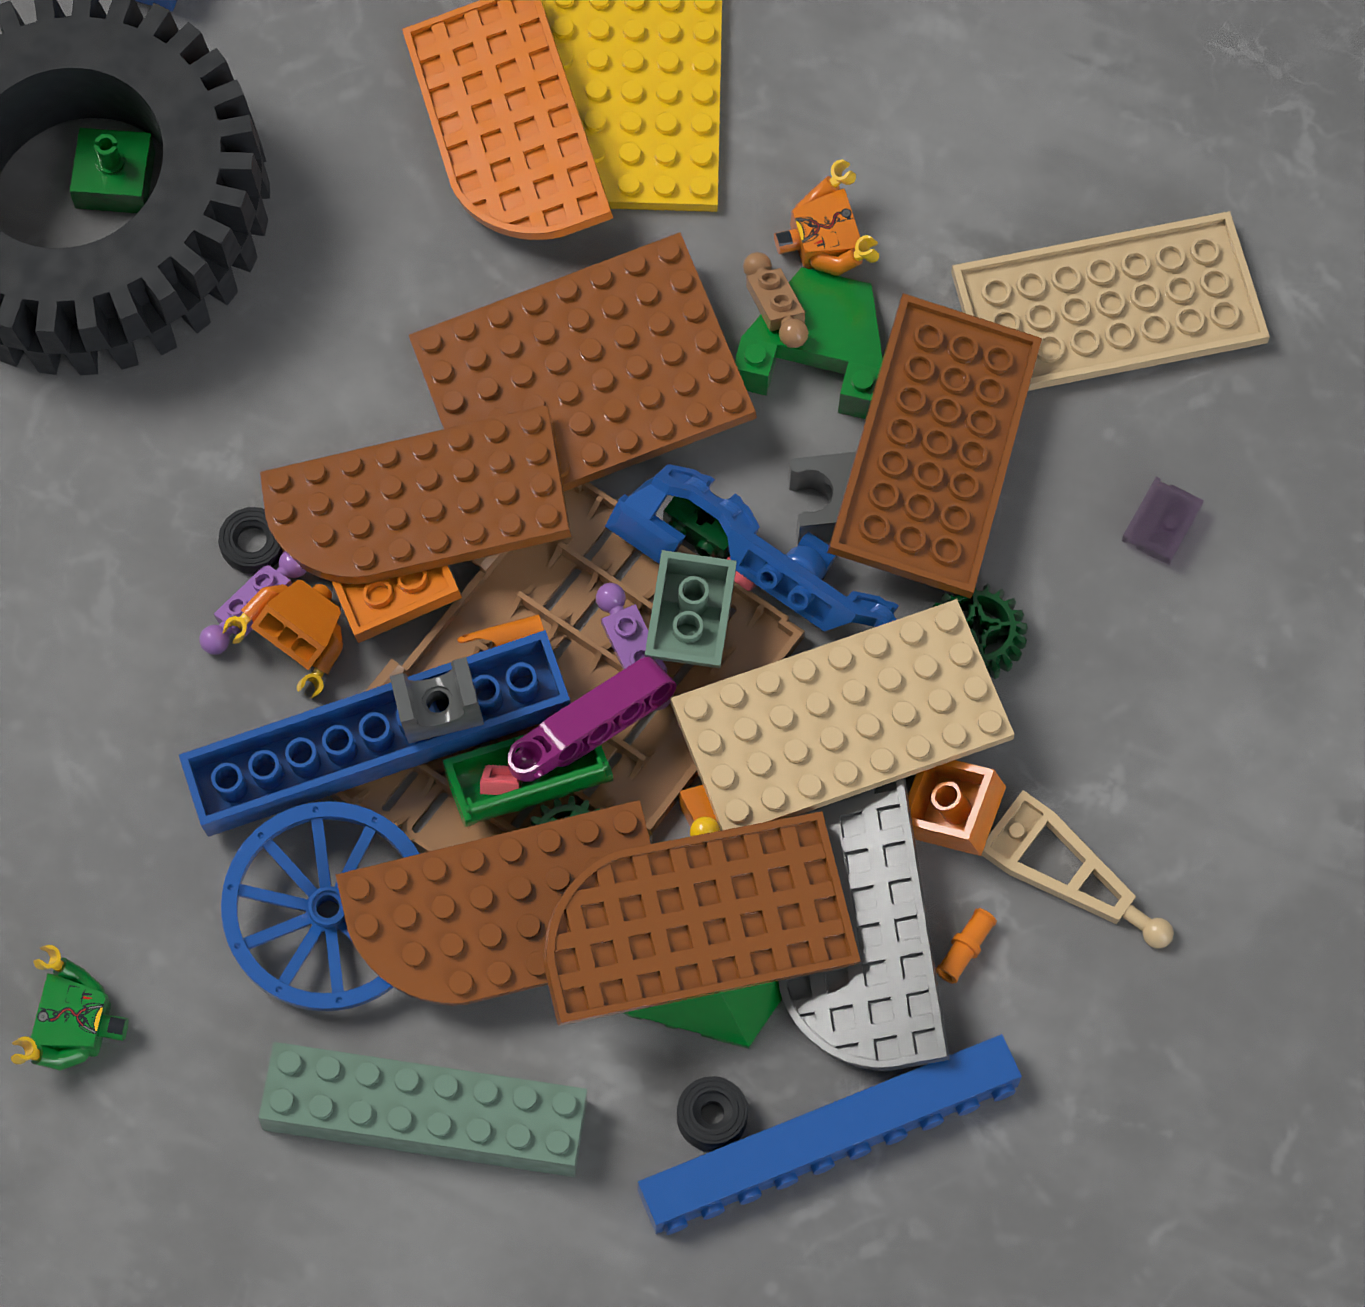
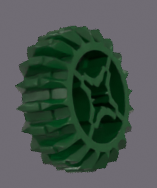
[933,583,1028,680]

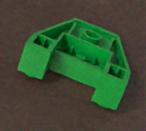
[735,267,883,419]

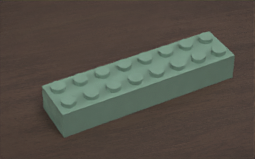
[259,1042,587,1177]

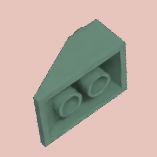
[645,550,737,668]

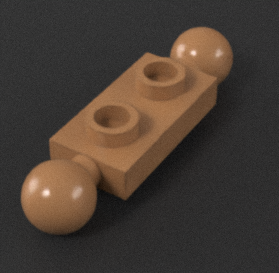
[743,252,808,348]

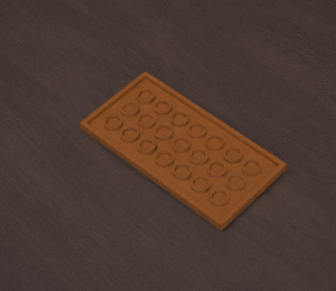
[827,293,1042,598]

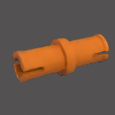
[936,908,997,984]

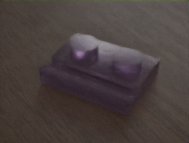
[1121,476,1204,565]

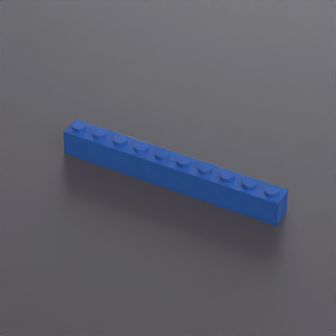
[637,1034,1022,1235]

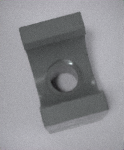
[787,452,856,544]
[390,657,484,744]

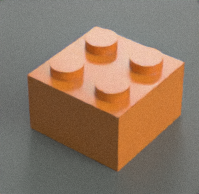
[908,760,1006,856]

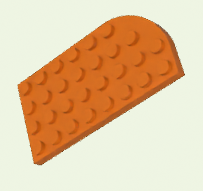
[402,0,614,240]

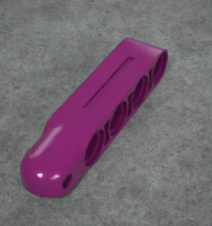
[508,657,677,782]

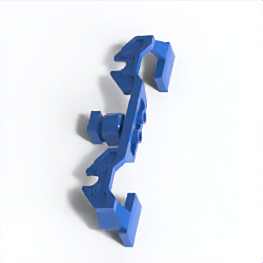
[605,464,899,632]

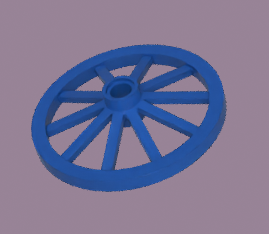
[221,801,420,1011]

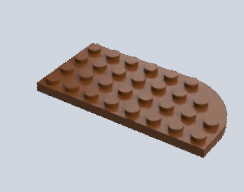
[260,405,572,584]
[335,800,651,1006]
[543,811,861,1026]

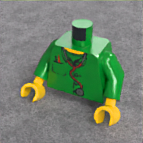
[11,945,129,1071]

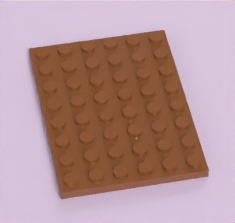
[408,232,757,491]

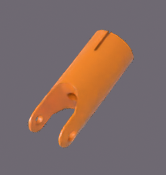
[457,614,544,649]

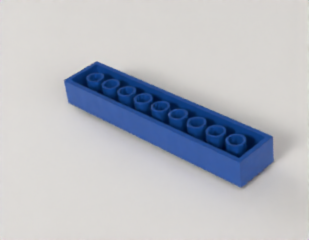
[179,630,571,837]

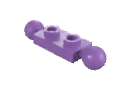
[199,552,306,655]
[596,583,672,710]

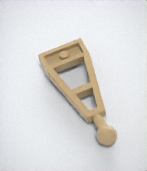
[982,790,1174,949]

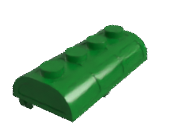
[443,734,613,827]

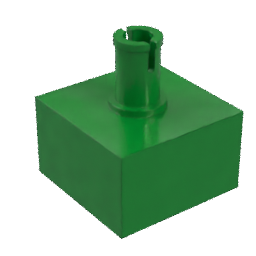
[70,128,156,213]

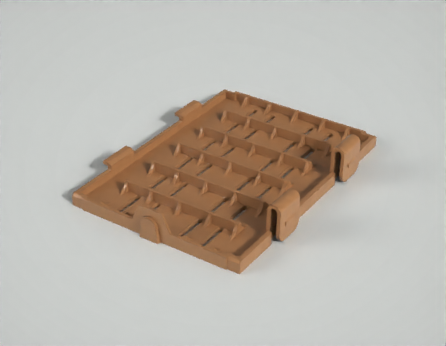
[330,482,805,854]

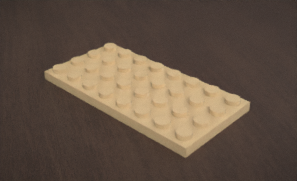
[951,211,1270,391]
[671,599,1015,830]

